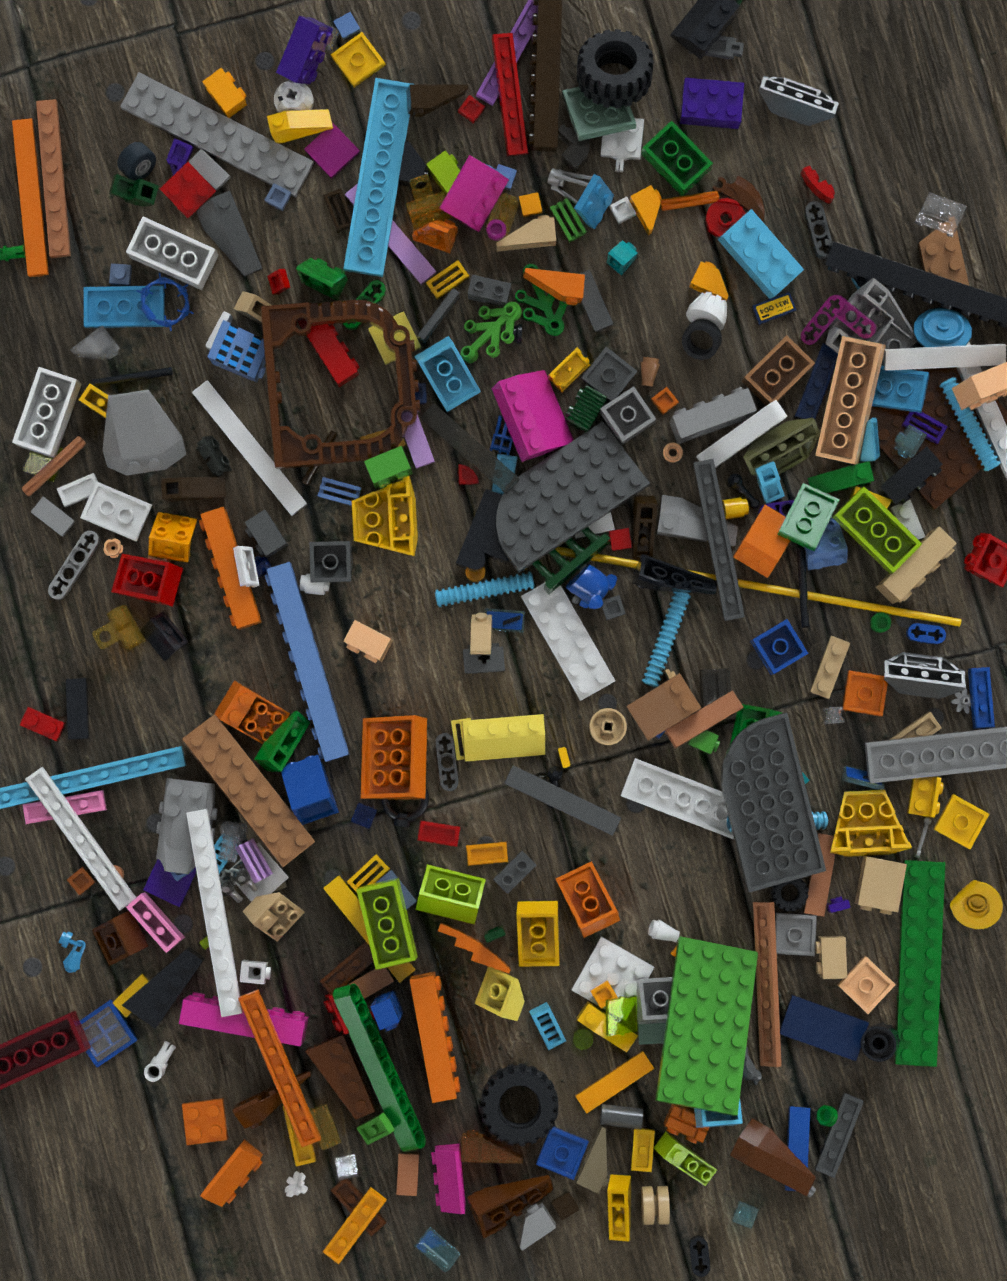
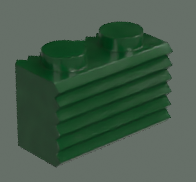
[565,385,607,433]

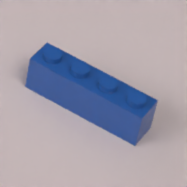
[370,990,403,1031]

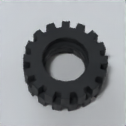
[771,878,809,911]

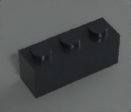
[880,446,943,505]

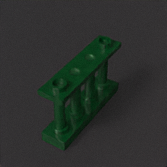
[532,527,610,595]

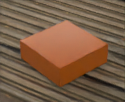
[651,387,679,415]

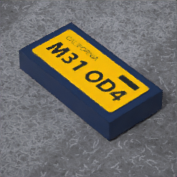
[752,292,797,325]

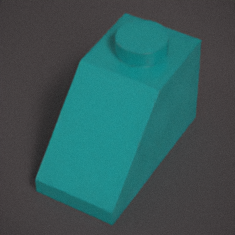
[606,240,638,276]

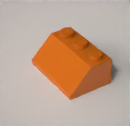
[200,1139,263,1207]

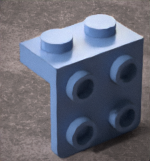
[805,518,848,570]

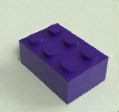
[276,16,334,84]
[680,78,744,129]

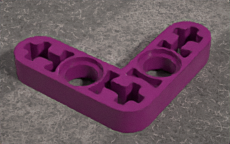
[801,295,876,345]

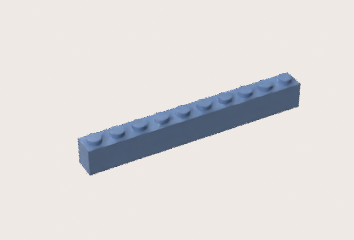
[265,562,350,762]

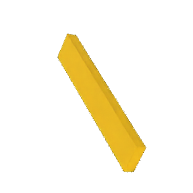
[323,875,416,983]

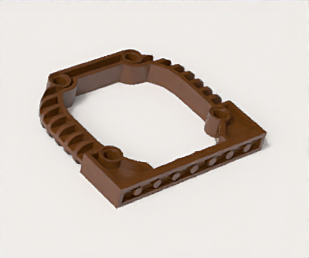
[261,300,421,469]

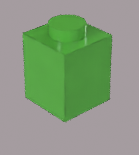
[687,730,720,754]

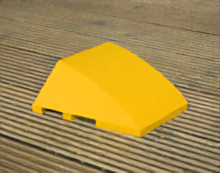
[352,476,418,556]
[830,790,912,857]

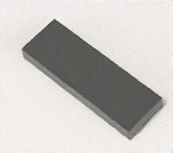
[580,269,613,333]
[418,289,460,344]

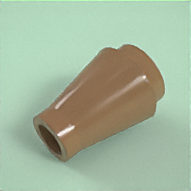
[641,357,660,387]

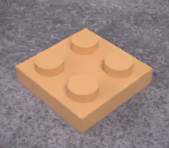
[838,956,896,1014]

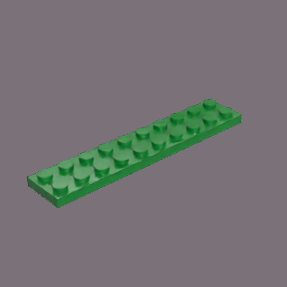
[895,860,945,1067]

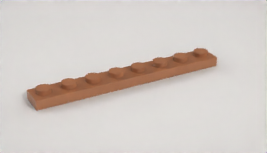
[36,99,71,258]
[753,902,781,1067]

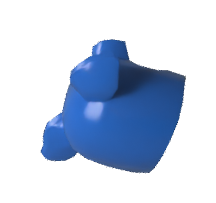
[565,564,618,609]

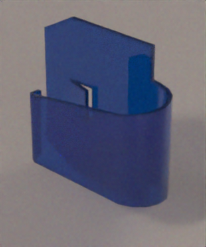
[254,555,272,578]

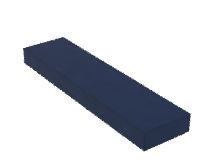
[794,343,838,419]

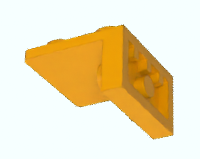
[148,512,197,562]

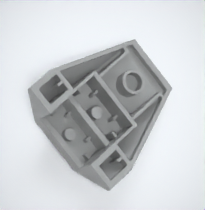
[826,278,917,366]
[103,390,186,476]

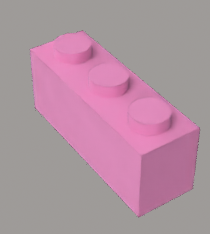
[126,892,185,953]

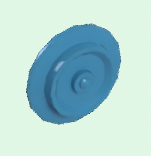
[913,308,972,347]

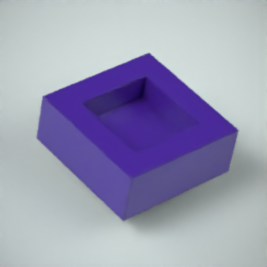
[826,896,851,913]

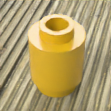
[722,497,749,520]

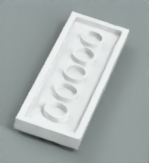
[521,582,615,701]
[620,758,734,839]

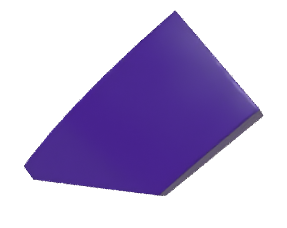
[166,138,194,175]

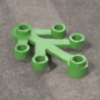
[461,302,521,364]

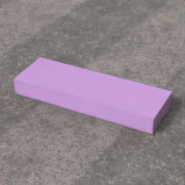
[401,412,435,469]

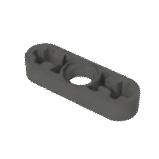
[804,201,832,259]
[436,733,459,791]

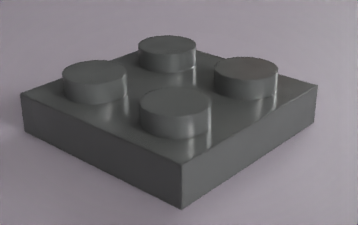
[581,347,637,402]

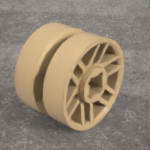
[589,708,627,745]
[641,1186,670,1225]

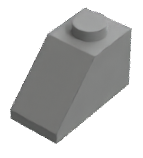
[520,1203,556,1251]

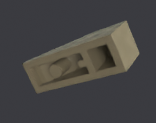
[576,1125,609,1194]

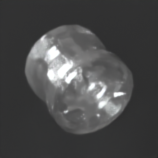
[823,707,845,724]

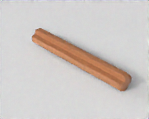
[22,436,86,496]

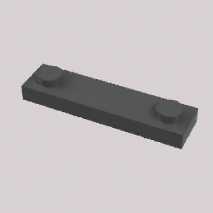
[814,1092,864,1178]

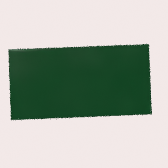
[484,925,506,943]

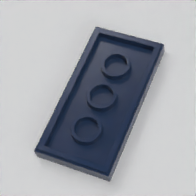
[780,995,869,1061]

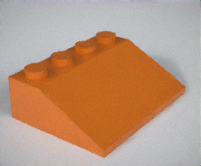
[361,715,427,800]

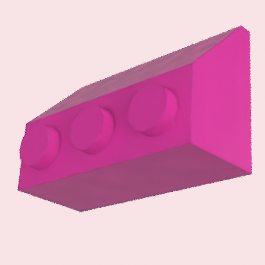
[440,155,509,232]
[431,1143,466,1214]

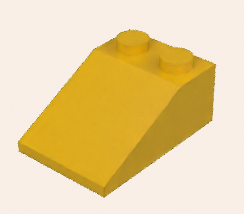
[517,901,559,967]

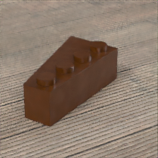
[305,1034,376,1119]

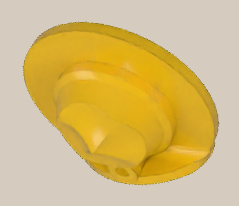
[950,880,1003,929]

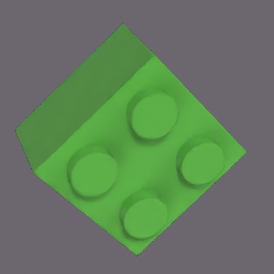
[364,446,413,489]

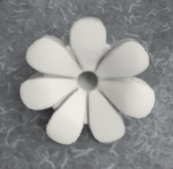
[285,1171,308,1197]

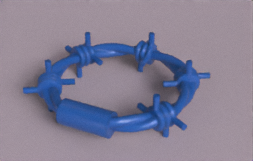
[137,273,194,331]

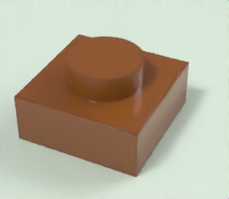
[67,866,96,895]

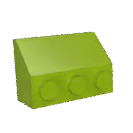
[416,864,486,925]

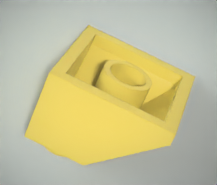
[475,967,525,1021]

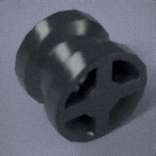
[505,324,522,344]

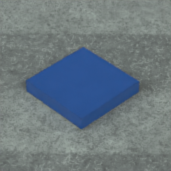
[536,1126,589,1180]

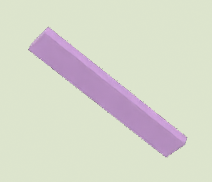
[345,184,436,285]

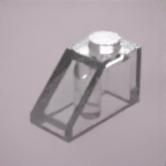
[70,326,120,360]

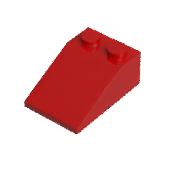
[111,554,183,607]

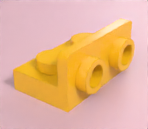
[907,777,943,818]

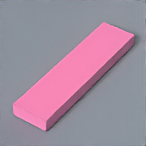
[23,790,107,824]

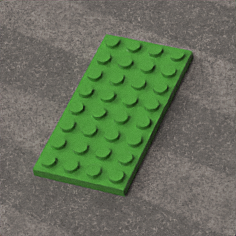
[655,936,758,1116]

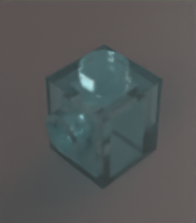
[894,424,927,458]

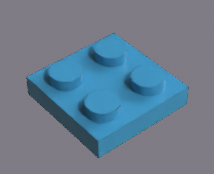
[574,174,614,229]

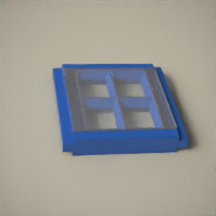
[80,999,138,1067]

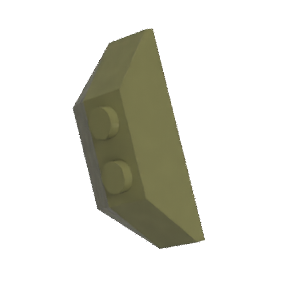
[743,418,820,476]

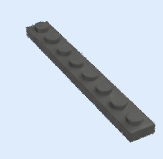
[693,459,745,621]

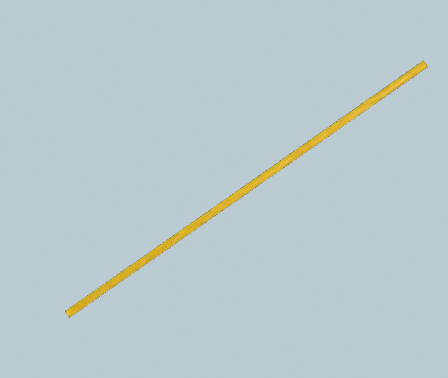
[555,547,961,627]

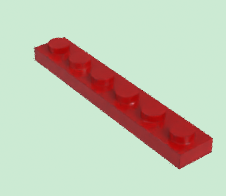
[492,33,528,156]

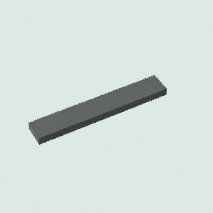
[504,765,621,836]

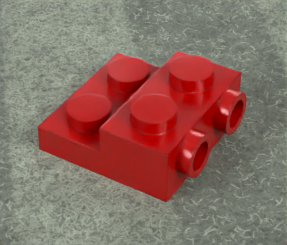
[964,533,1007,587]

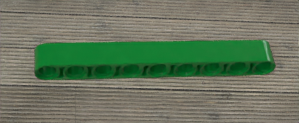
[333,984,426,1152]

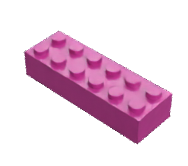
[179,992,309,1046]

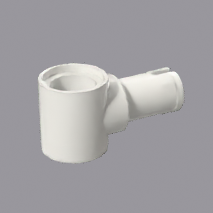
[144,1041,176,1082]

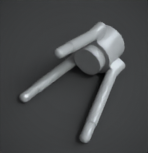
[547,168,592,204]

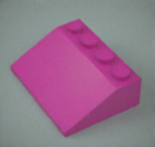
[491,370,574,462]

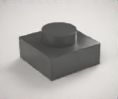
[602,595,626,621]

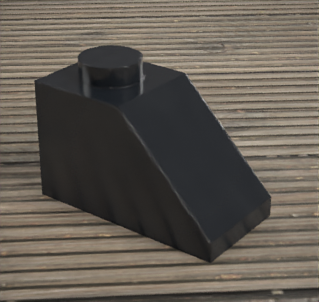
[399,141,429,189]

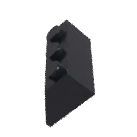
[670,0,740,60]

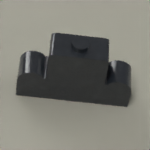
[456,489,509,572]

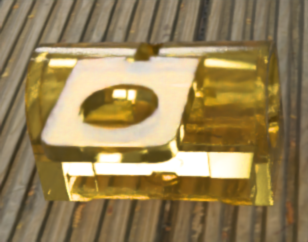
[405,174,452,229]
[92,605,146,651]

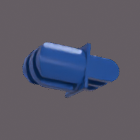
[490,415,513,456]

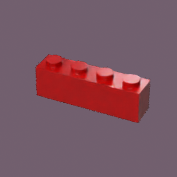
[298,320,360,387]

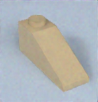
[496,215,556,252]

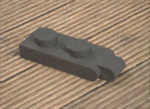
[689,36,744,59]

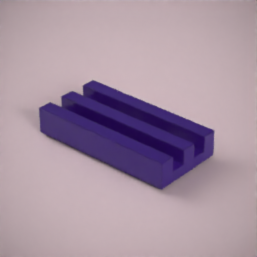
[902,411,948,445]

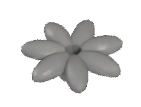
[951,688,971,714]

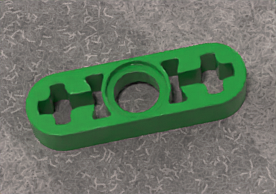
[343,280,386,330]

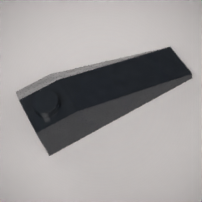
[632,554,717,595]

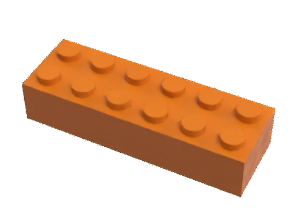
[410,972,461,1103]

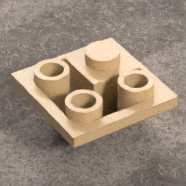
[243,892,305,942]

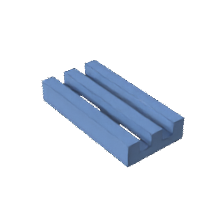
[317,477,362,506]

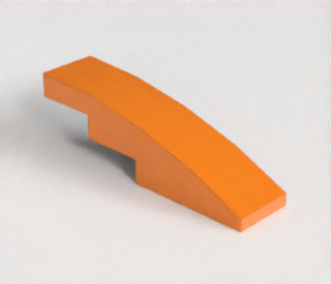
[438,922,511,974]

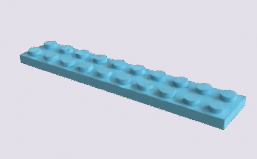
[343,78,410,277]

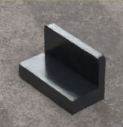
[140,611,188,661]

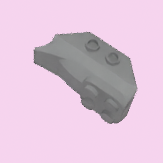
[156,778,218,874]

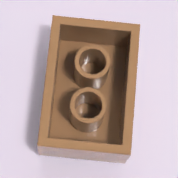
[742,335,815,406]

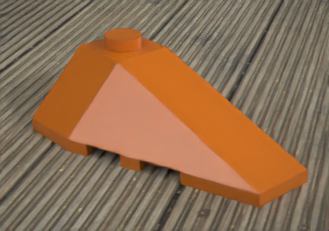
[412,219,458,253]

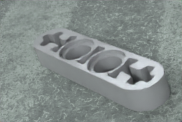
[48,531,100,600]

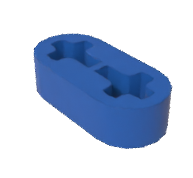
[906,623,946,644]

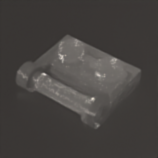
[915,192,967,238]

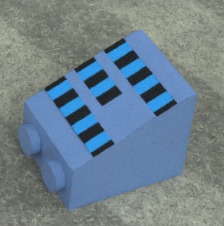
[207,320,266,382]

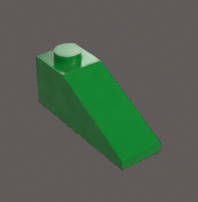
[807,462,874,494]
[254,711,310,772]

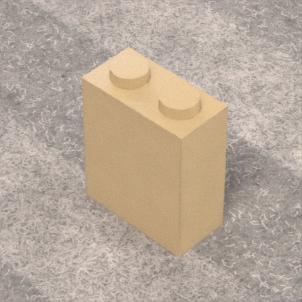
[855,856,907,915]

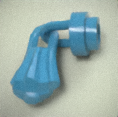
[58,931,86,973]

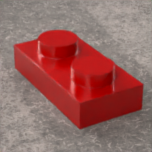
[20,707,66,741]

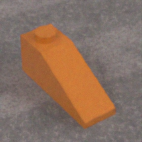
[523,268,585,305]

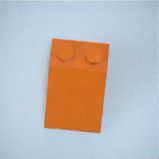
[733,505,790,578]
[556,861,620,938]

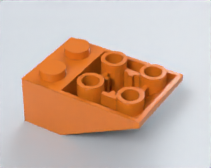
[214,680,290,744]

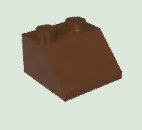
[92,911,148,966]

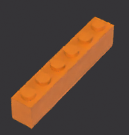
[199,507,262,630]

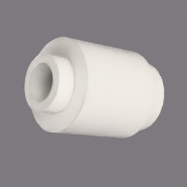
[300,573,330,595]

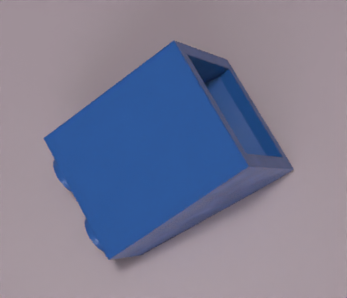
[281,755,339,825]

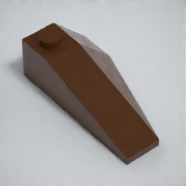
[232,1069,313,1129]
[730,1118,816,1196]
[467,1175,553,1238]

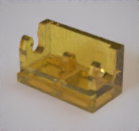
[486,192,520,238]
[309,1104,341,1151]

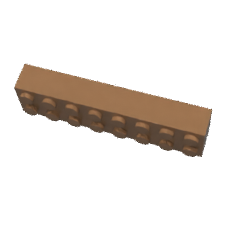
[182,714,315,868]

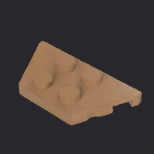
[918,217,969,285]

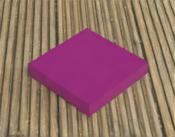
[304,123,360,179]

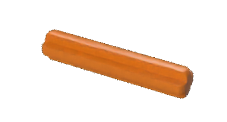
[660,191,719,211]

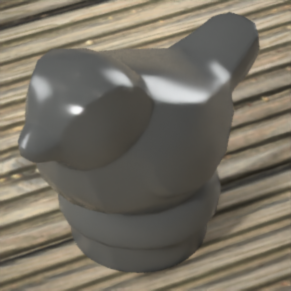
[742,1046,762,1085]

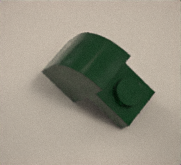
[109,174,159,207]

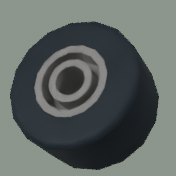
[117,142,156,181]

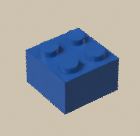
[750,619,808,675]

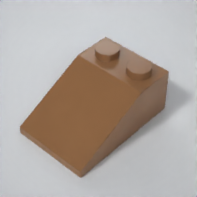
[626,673,701,740]

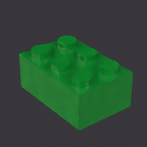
[641,121,713,196]

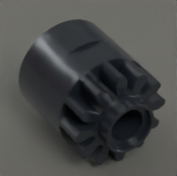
[861,1022,900,1062]

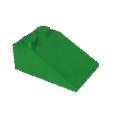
[296,258,348,301]

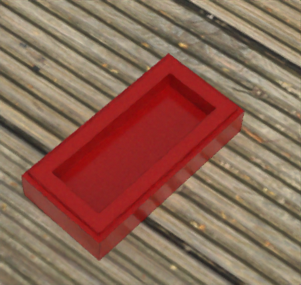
[417,820,461,847]

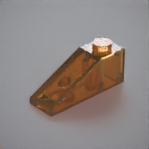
[461,1130,523,1164]

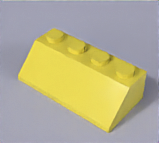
[462,714,545,762]

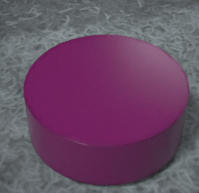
[486,219,506,241]

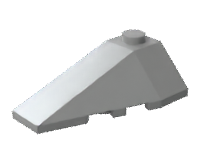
[656,495,738,547]

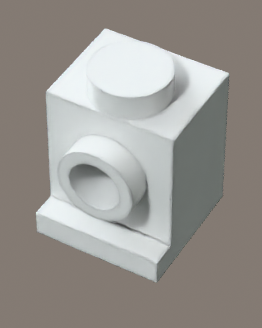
[240,960,271,984]

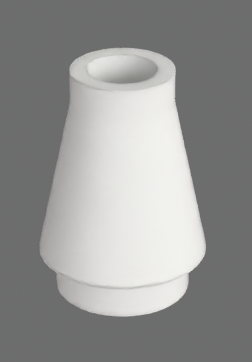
[648,919,680,943]

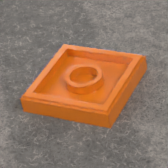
[842,670,888,717]

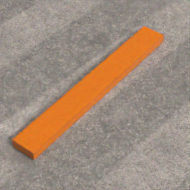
[12,118,49,277]
[238,990,321,1148]

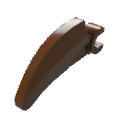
[712,176,765,222]

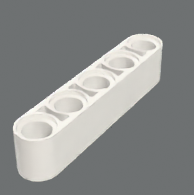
[696,400,788,468]

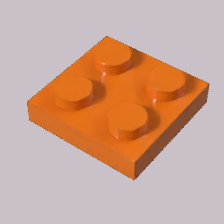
[182,1098,228,1145]

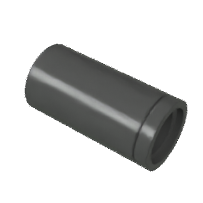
[600,1104,643,1129]

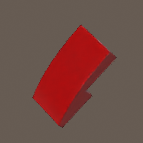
[800,165,835,204]

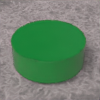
[870,612,891,633]
[817,1105,838,1127]

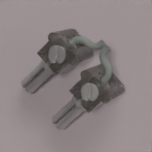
[219,861,259,903]

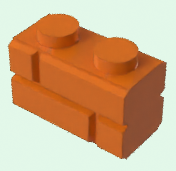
[664,1104,709,1144]

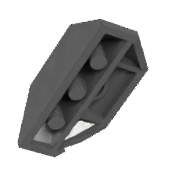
[758,76,839,126]
[884,652,966,699]

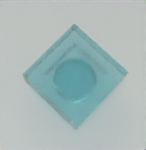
[732,1201,759,1229]

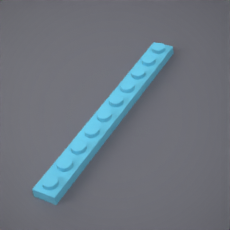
[0,746,187,809]

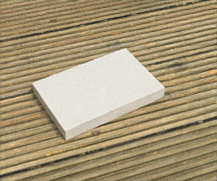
[80,481,152,542]

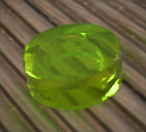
[573,1028,593,1050]

